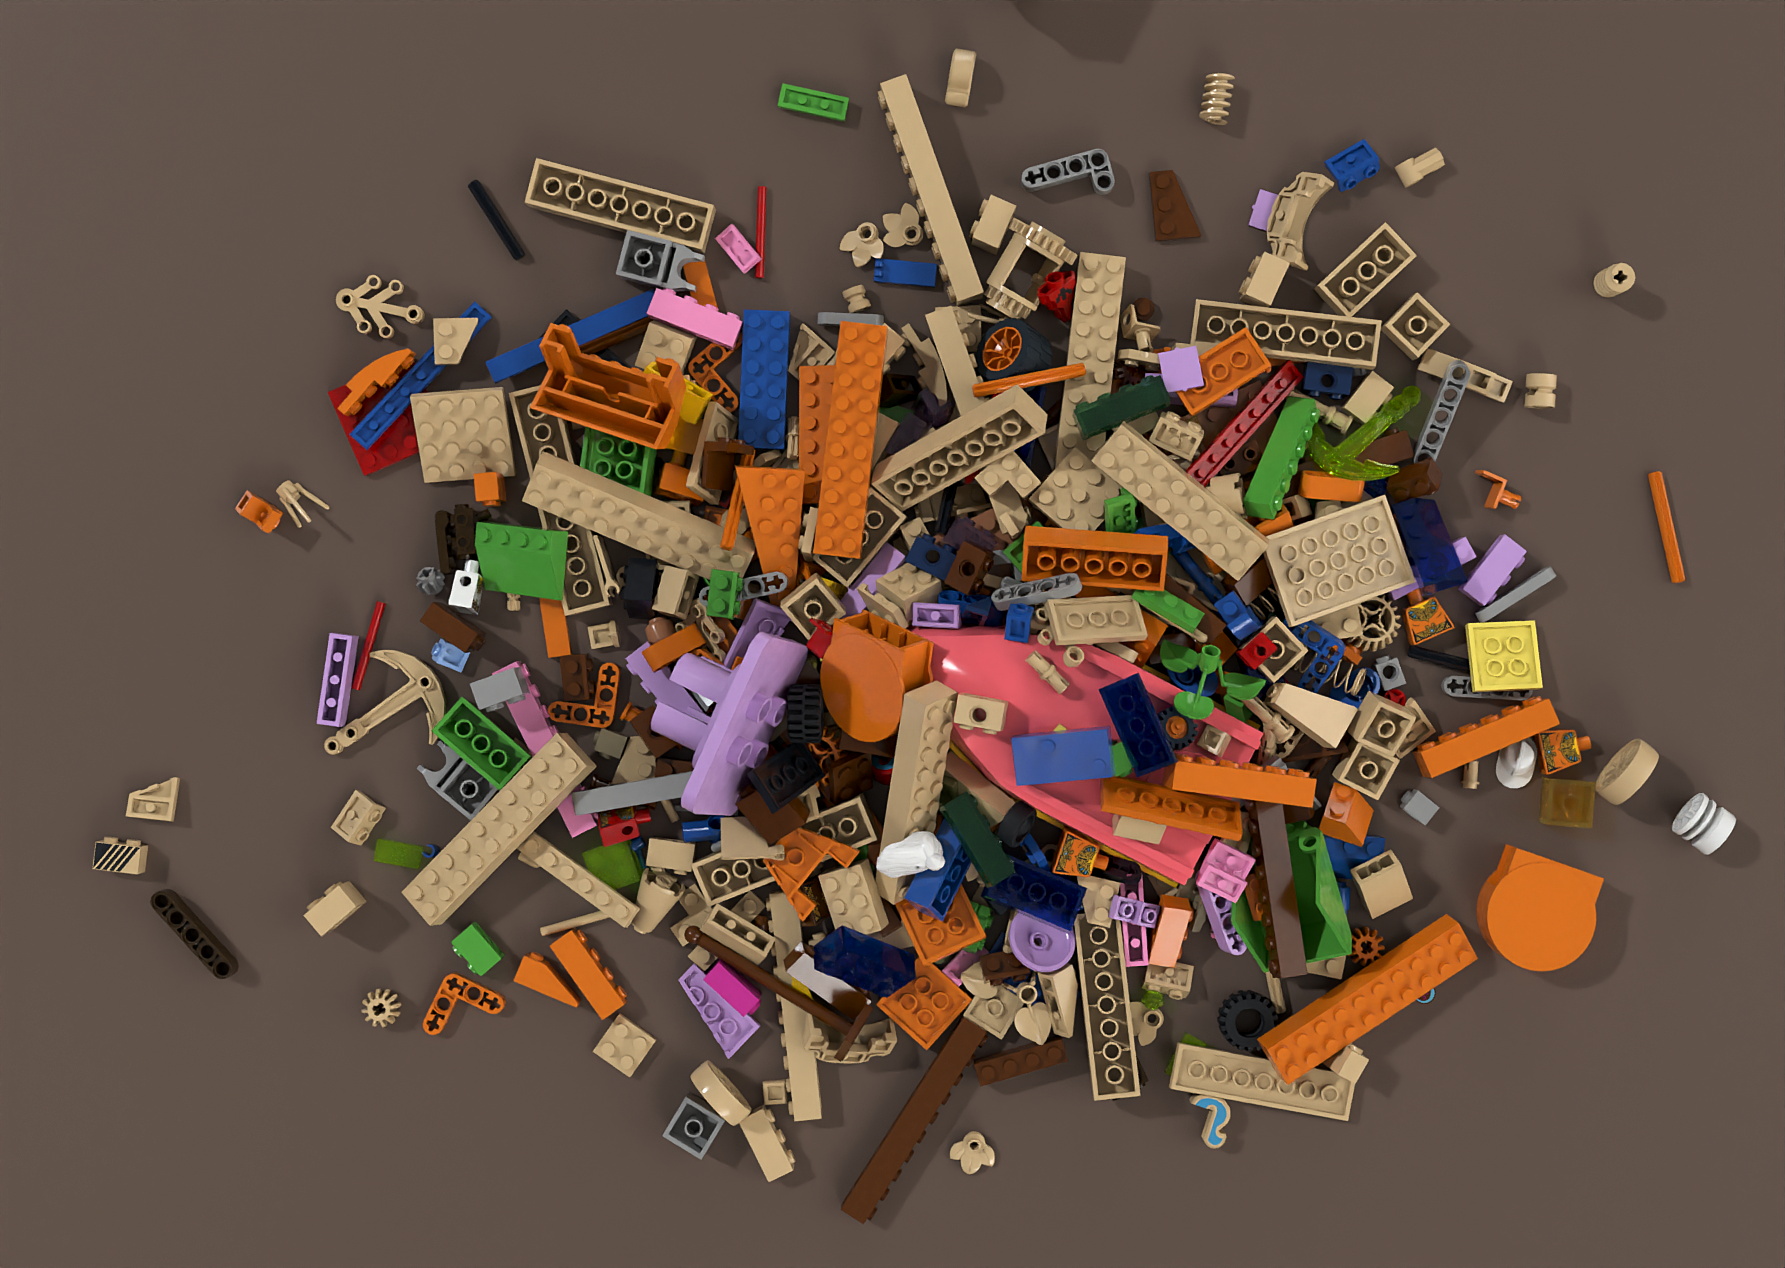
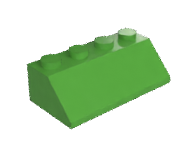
[431,697,533,791]

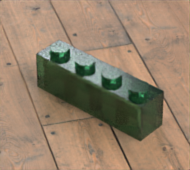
[1072,375,1171,441]
[939,791,1016,888]

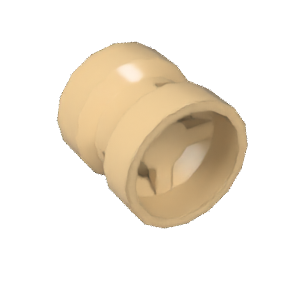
[842,285,871,313]

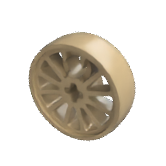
[1595,739,1659,805]
[690,1060,752,1126]

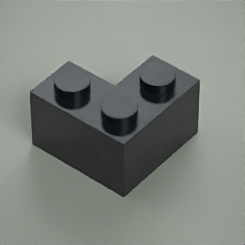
[621,557,659,620]

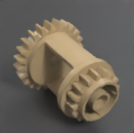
[984,217,1078,320]

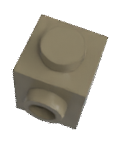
[593,728,630,760]

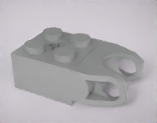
[616,230,705,293]
[417,740,499,820]

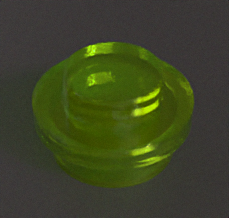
[1141,991,1164,1009]

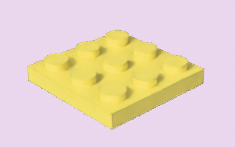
[1465,620,1543,692]

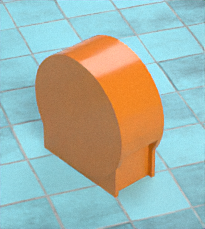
[820,609,934,742]
[1476,844,1604,971]

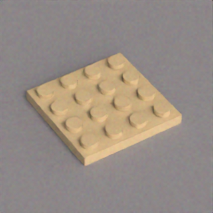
[410,387,516,483]

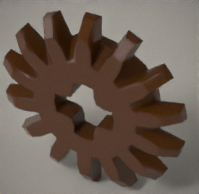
[1113,349,1146,390]

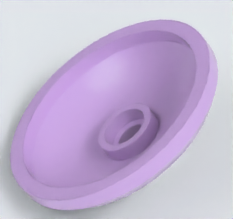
[1009,904,1075,972]

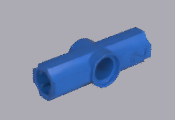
[682,815,745,844]

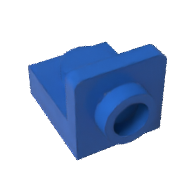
[1004,603,1034,643]

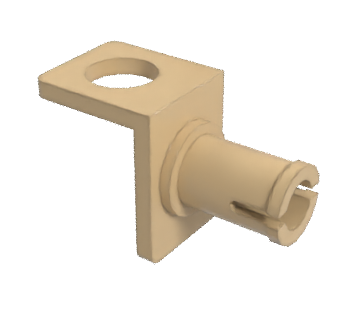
[1120,304,1161,353]

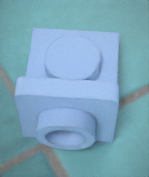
[431,638,470,672]

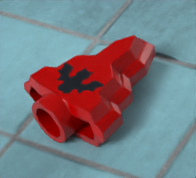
[1037,271,1076,323]

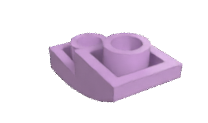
[1108,895,1160,928]

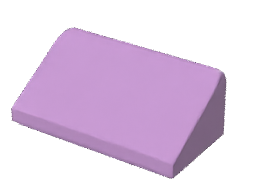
[913,602,962,629]

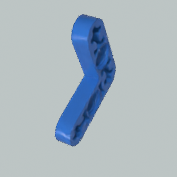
[1283,618,1345,693]

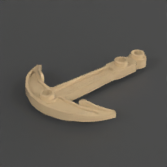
[324,650,446,755]

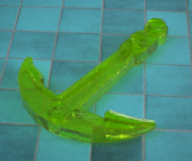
[1307,386,1421,481]

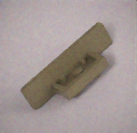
[1176,858,1207,932]

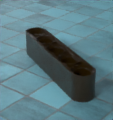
[150,889,239,979]

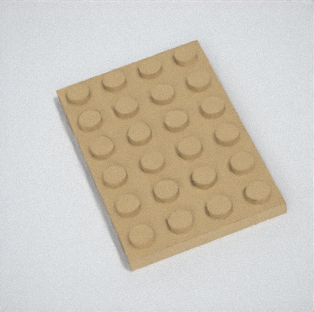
[1263,495,1416,627]

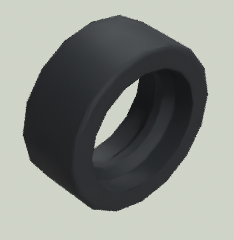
[997,801,1037,847]

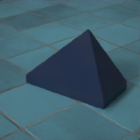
[961,596,992,627]

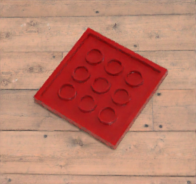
[328,361,428,476]

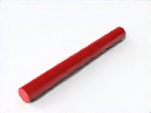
[755,186,767,279]
[351,601,386,690]

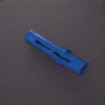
[1170,551,1224,607]

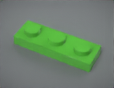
[778,83,850,122]
[1131,589,1205,634]

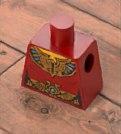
[598,805,651,847]

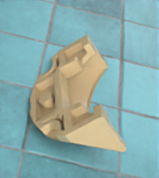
[1267,172,1334,271]
[803,1013,897,1064]

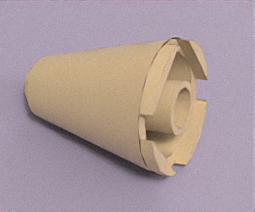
[631,868,685,934]

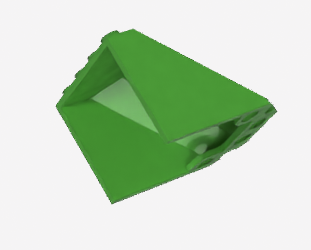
[1231,820,1352,973]

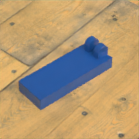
[874,259,937,288]

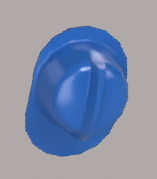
[1167,665,1218,697]
[1329,667,1380,709]

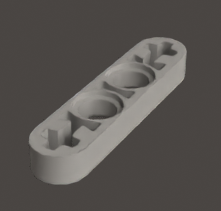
[1475,566,1556,623]
[699,571,788,607]
[991,573,1082,611]
[1441,676,1533,700]

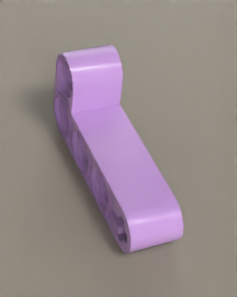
[1195,870,1247,955]

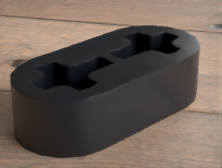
[1099,855,1142,885]

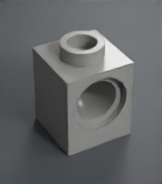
[1371,655,1406,691]
[1399,789,1439,825]

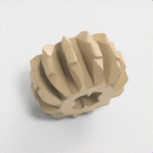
[361,988,401,1028]

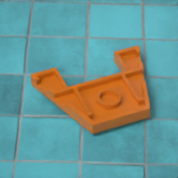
[763,827,860,921]

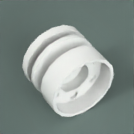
[1672,793,1736,855]

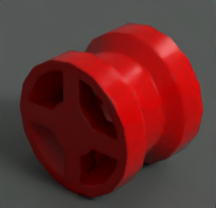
[1381,688,1406,706]

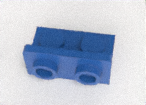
[1325,139,1380,192]

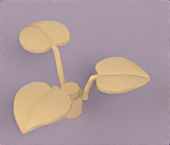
[961,942,1052,1045]

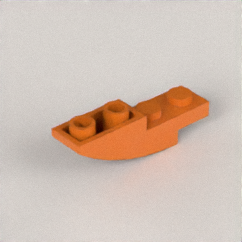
[337,348,416,417]

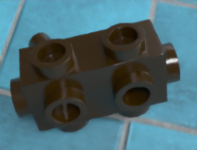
[450,504,492,560]

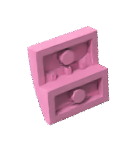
[1196,838,1256,903]

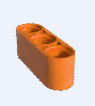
[1298,470,1366,502]
[642,623,707,673]

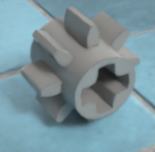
[416,567,445,595]

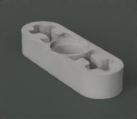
[817,312,884,327]

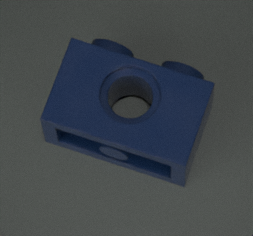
[1300,362,1353,400]
[905,533,957,581]

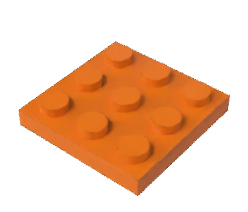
[895,884,987,967]
[876,956,972,1050]

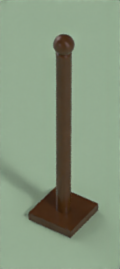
[684,925,873,1062]

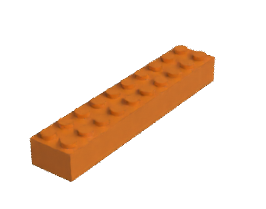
[813,321,889,559]
[1257,914,1478,1085]

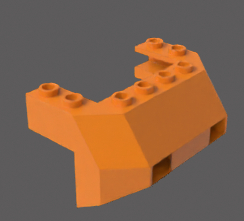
[530,323,686,450]

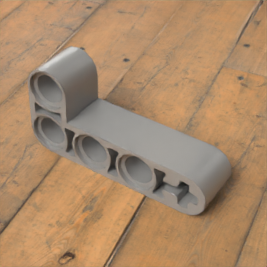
[1021,149,1115,195]

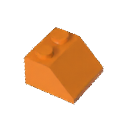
[1319,782,1374,847]

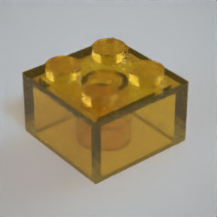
[1539,777,1596,828]

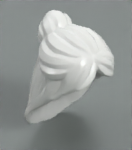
[876,831,945,878]

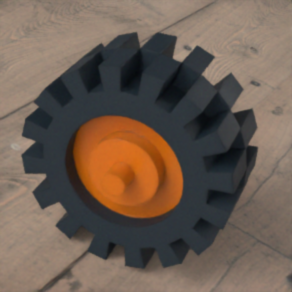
[1151,706,1198,751]

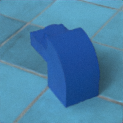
[1214,590,1262,640]

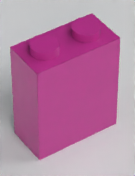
[703,959,762,1017]

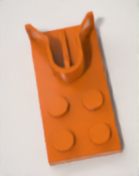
[1176,327,1271,417]

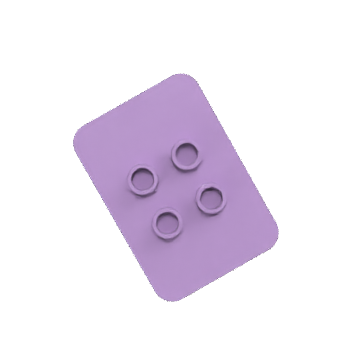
[651,632,808,816]

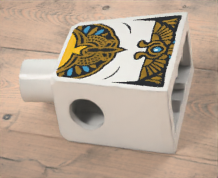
[449,560,483,616]

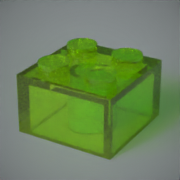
[582,839,642,890]

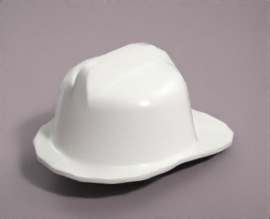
[1496,737,1537,788]

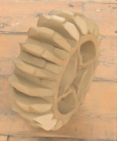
[1346,594,1401,652]

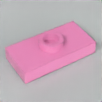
[715,224,762,274]
[942,947,989,987]

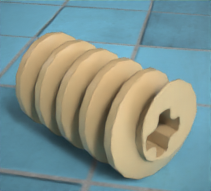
[1199,73,1235,125]
[1593,263,1635,298]

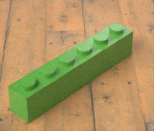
[1243,396,1320,519]

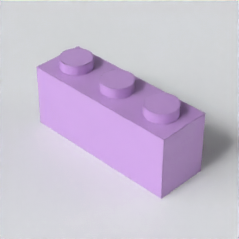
[1458,534,1527,606]

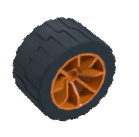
[975,318,1052,393]

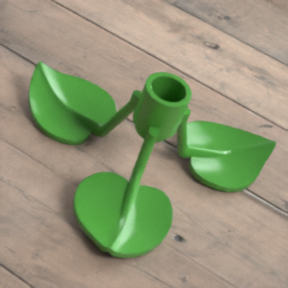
[1160,639,1266,720]

